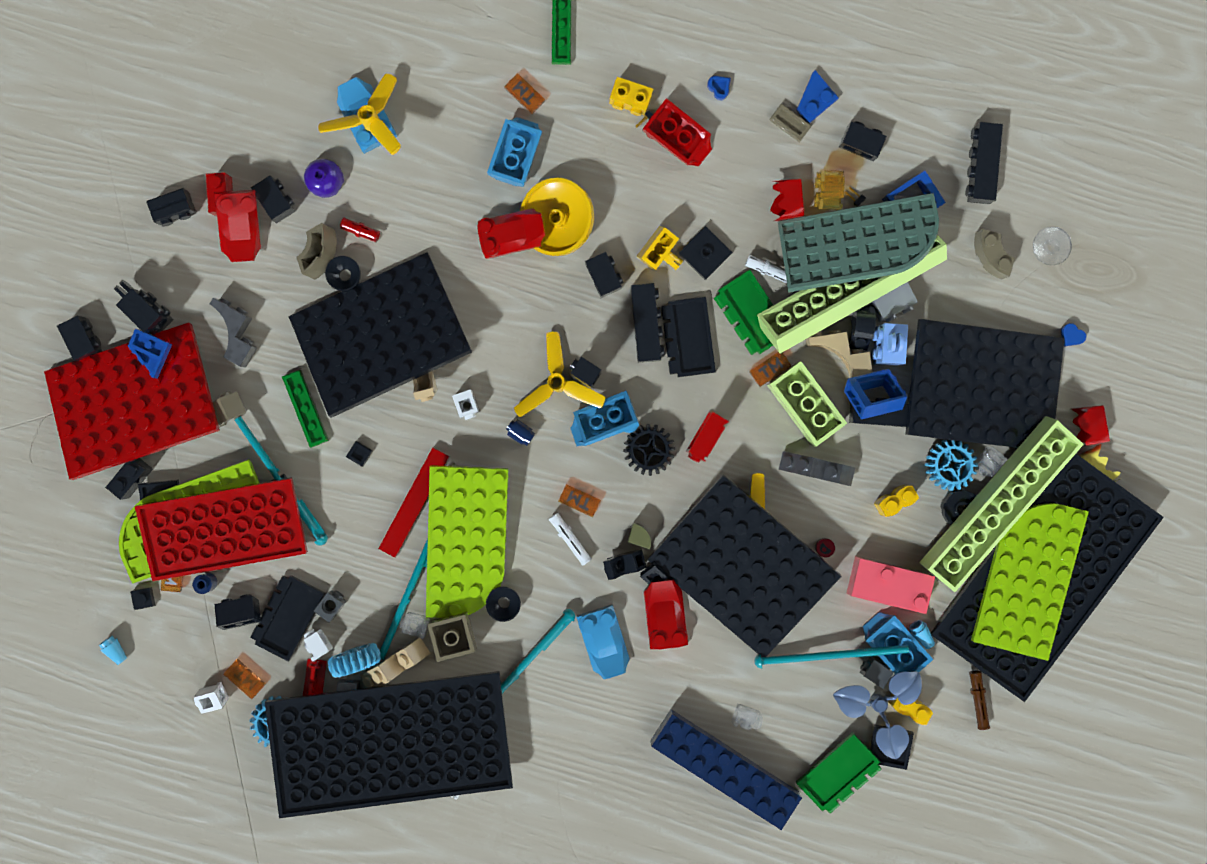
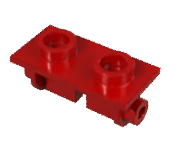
[303,658,327,696]

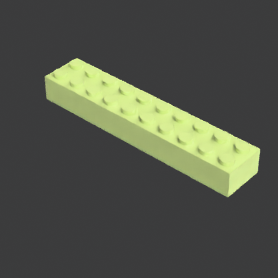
[757,235,947,353]
[919,416,1084,592]

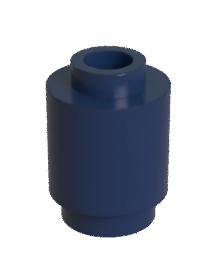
[506,419,536,446]
[192,573,218,594]

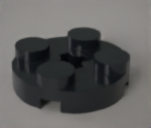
[940,489,976,525]

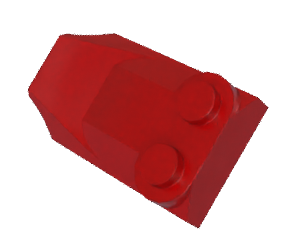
[642,98,712,167]
[214,190,261,262]
[477,208,546,259]
[644,580,688,650]

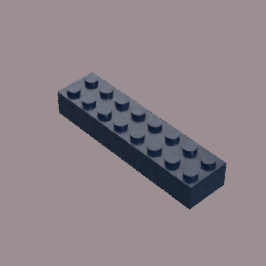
[650,709,802,830]

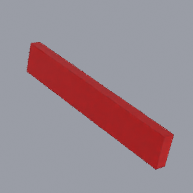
[378,447,450,558]

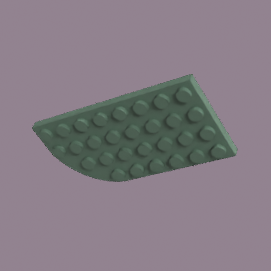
[778,193,939,292]

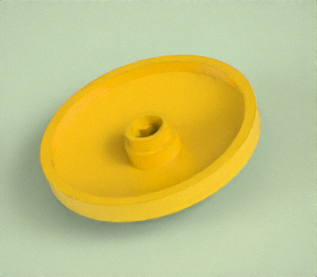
[520,178,594,256]

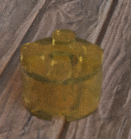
[814,170,845,210]

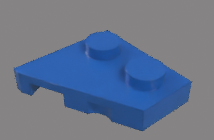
[797,70,839,124]
[128,328,172,379]

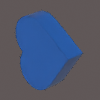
[707,76,731,101]
[1061,324,1086,347]

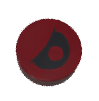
[815,538,835,558]

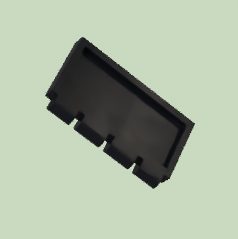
[661,297,716,378]
[250,575,325,662]

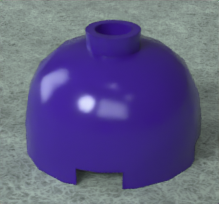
[304,159,344,198]

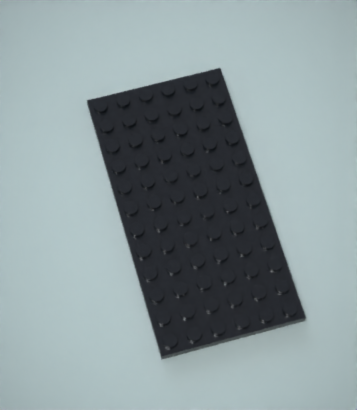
[931,454,1164,702]
[265,671,513,819]

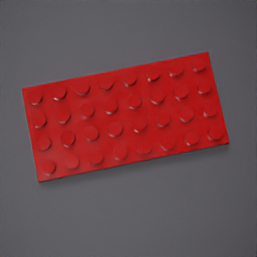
[135,477,308,581]

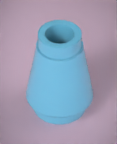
[909,620,935,649]
[99,636,127,665]

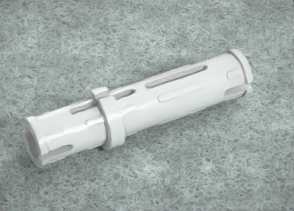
[745,255,787,283]
[548,513,592,566]

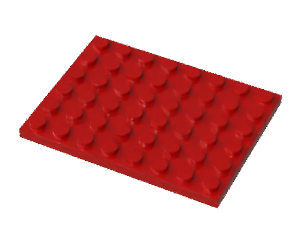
[44,322,220,480]

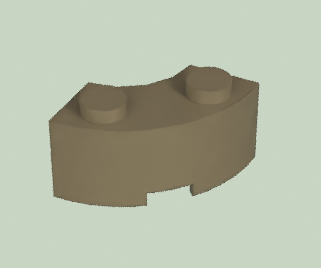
[296,223,337,280]
[974,229,1015,279]
[213,391,247,428]

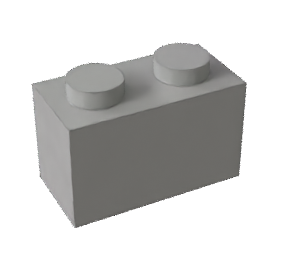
[870,282,918,322]

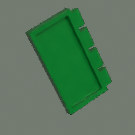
[714,270,774,355]
[796,732,882,814]

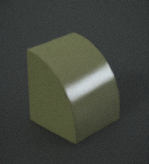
[627,522,651,549]

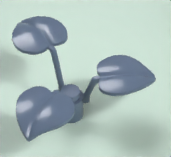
[833,671,922,759]

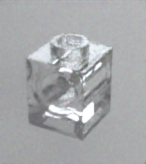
[973,447,1007,477]

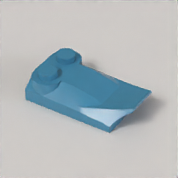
[337,77,398,154]
[487,117,542,187]
[571,391,639,447]
[576,604,630,680]
[863,612,934,675]

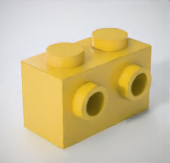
[609,77,653,116]

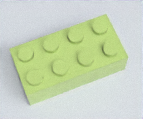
[767,361,847,447]

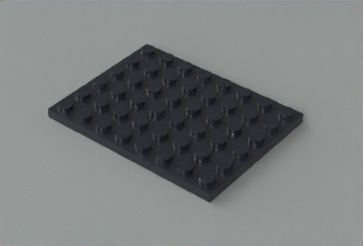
[288,252,472,418]
[905,319,1065,448]
[648,474,842,657]

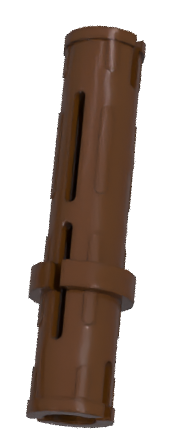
[969,670,991,730]

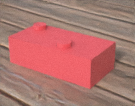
[847,556,935,614]

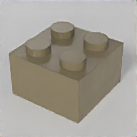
[427,612,477,662]

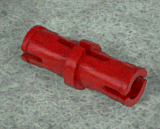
[340,217,380,243]

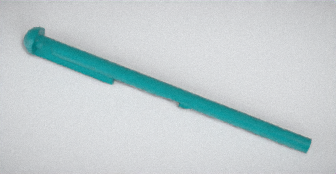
[234,416,328,546]
[380,538,428,660]
[501,609,575,694]
[754,645,909,669]

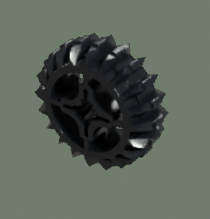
[623,424,675,476]

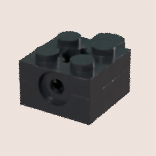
[114,280,174,335]

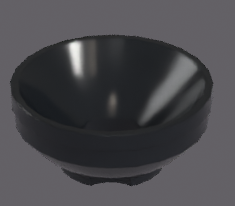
[325,256,361,291]
[486,586,521,622]

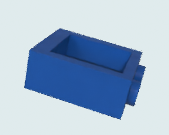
[882,171,946,208]
[844,369,907,419]

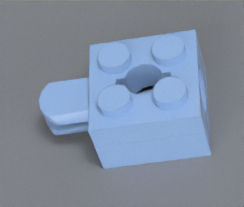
[871,323,908,366]

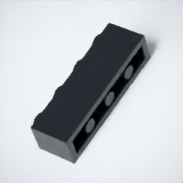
[965,122,1003,204]
[631,283,664,363]
[569,357,602,389]
[849,398,908,427]

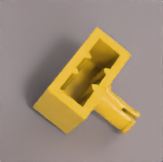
[636,226,683,270]

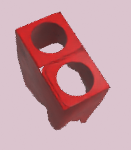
[770,179,804,221]
[1071,405,1110,446]

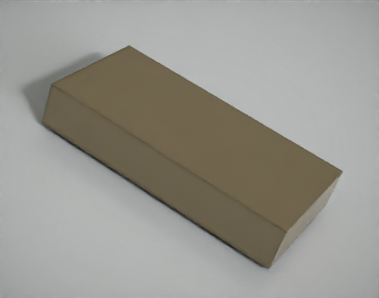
[769,103,812,143]

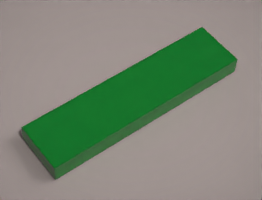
[552,0,572,65]
[282,370,329,448]

